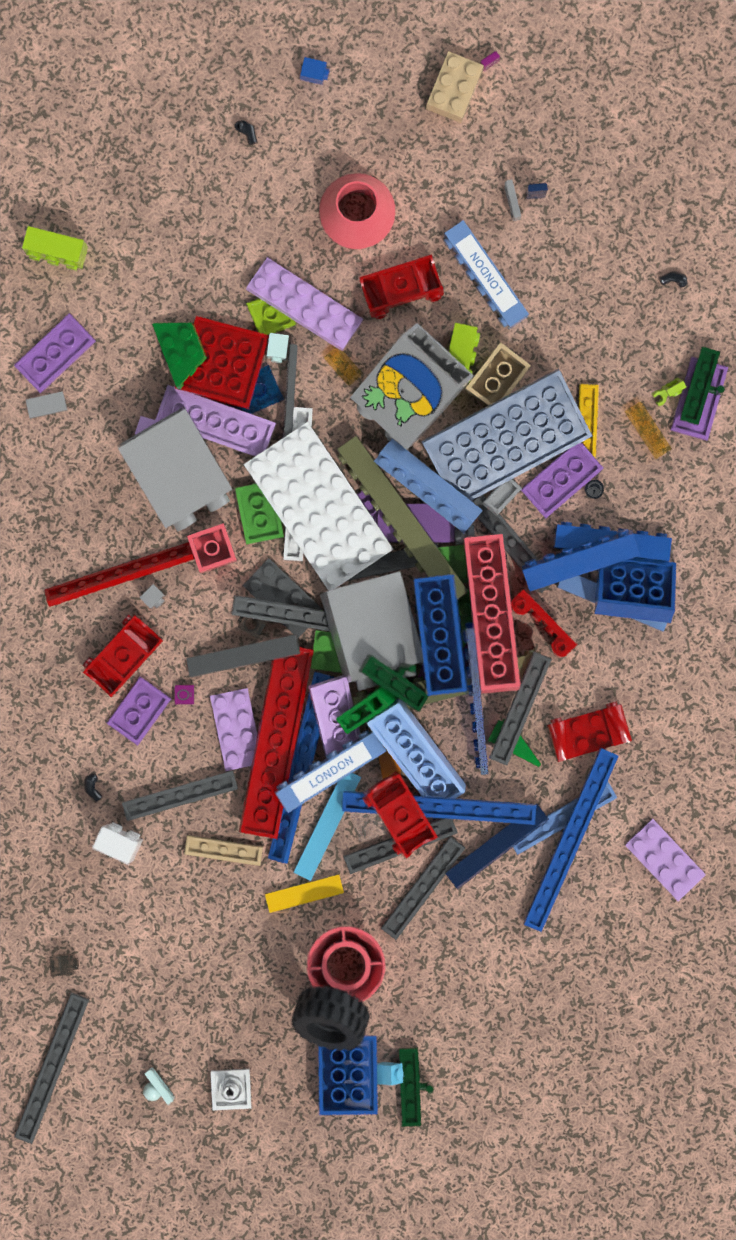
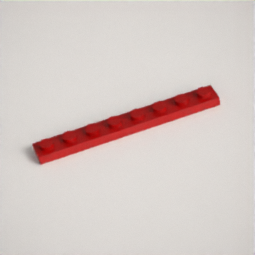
[44,542,195,607]

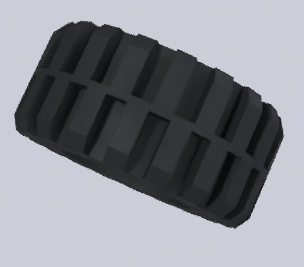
[291,986,370,1051]

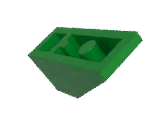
[336,687,397,734]
[487,718,541,767]

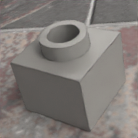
[140,584,165,609]

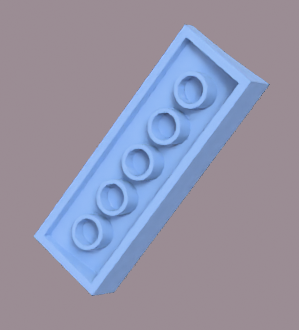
[367,698,466,798]

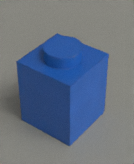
[300,57,330,85]

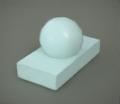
[143,1067,175,1105]

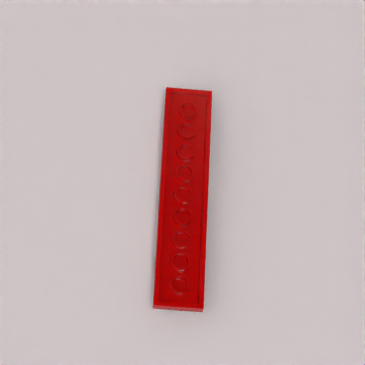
[239,647,314,839]

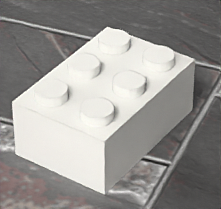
[93,822,143,864]

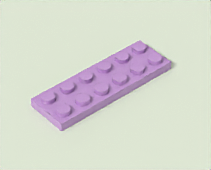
[246,257,363,351]
[155,385,276,457]

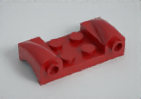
[359,254,444,320]
[511,589,577,658]
[82,614,163,698]
[547,701,632,762]
[362,771,438,859]

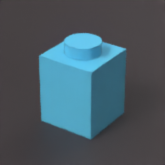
[377,1062,404,1085]

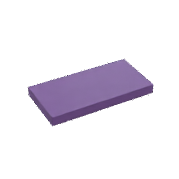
[14,313,96,393]
[670,357,728,441]
[521,443,604,519]
[378,504,454,543]

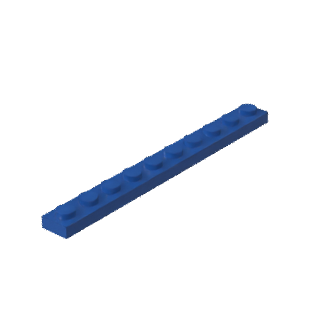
[268,672,334,864]
[523,748,619,932]
[342,791,536,825]

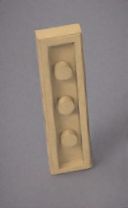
[184,835,263,866]

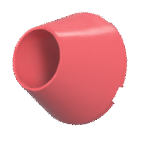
[319,173,395,249]
[307,927,385,1002]

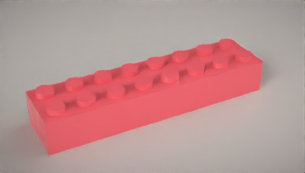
[464,534,520,694]

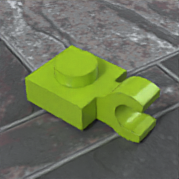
[651,378,686,406]

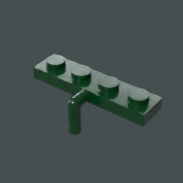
[679,346,725,426]
[358,654,429,712]
[399,1047,434,1127]

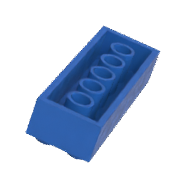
[414,574,468,696]

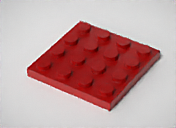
[175,316,269,409]

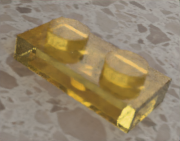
[323,347,363,386]

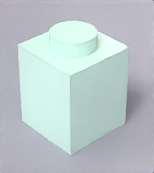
[267,333,289,363]

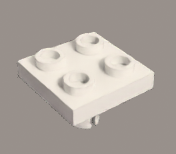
[211,1068,252,1110]

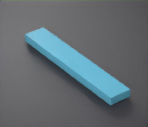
[293,773,361,881]

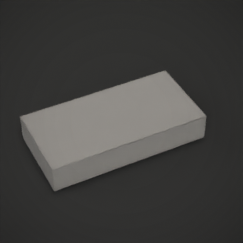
[504,180,521,221]
[26,391,68,419]
[482,479,522,516]

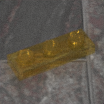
[624,401,672,460]

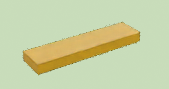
[578,384,599,459]
[265,874,344,913]

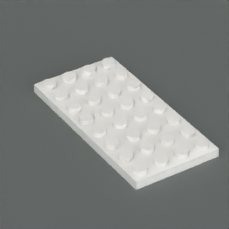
[244,422,393,591]

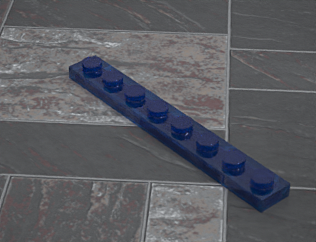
[462,623,489,775]

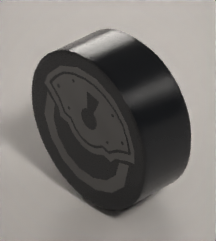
[585,480,604,499]

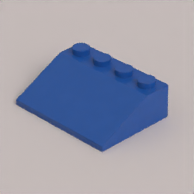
[594,558,676,623]
[318,1035,378,1115]

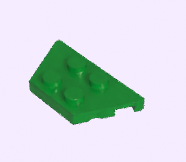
[152,323,207,389]

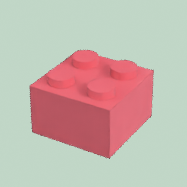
[187,523,237,574]

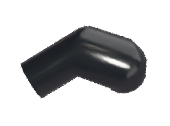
[234,120,258,145]
[659,271,688,288]
[84,773,103,802]

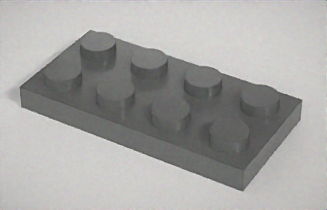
[243,558,323,638]

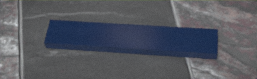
[445,803,549,890]

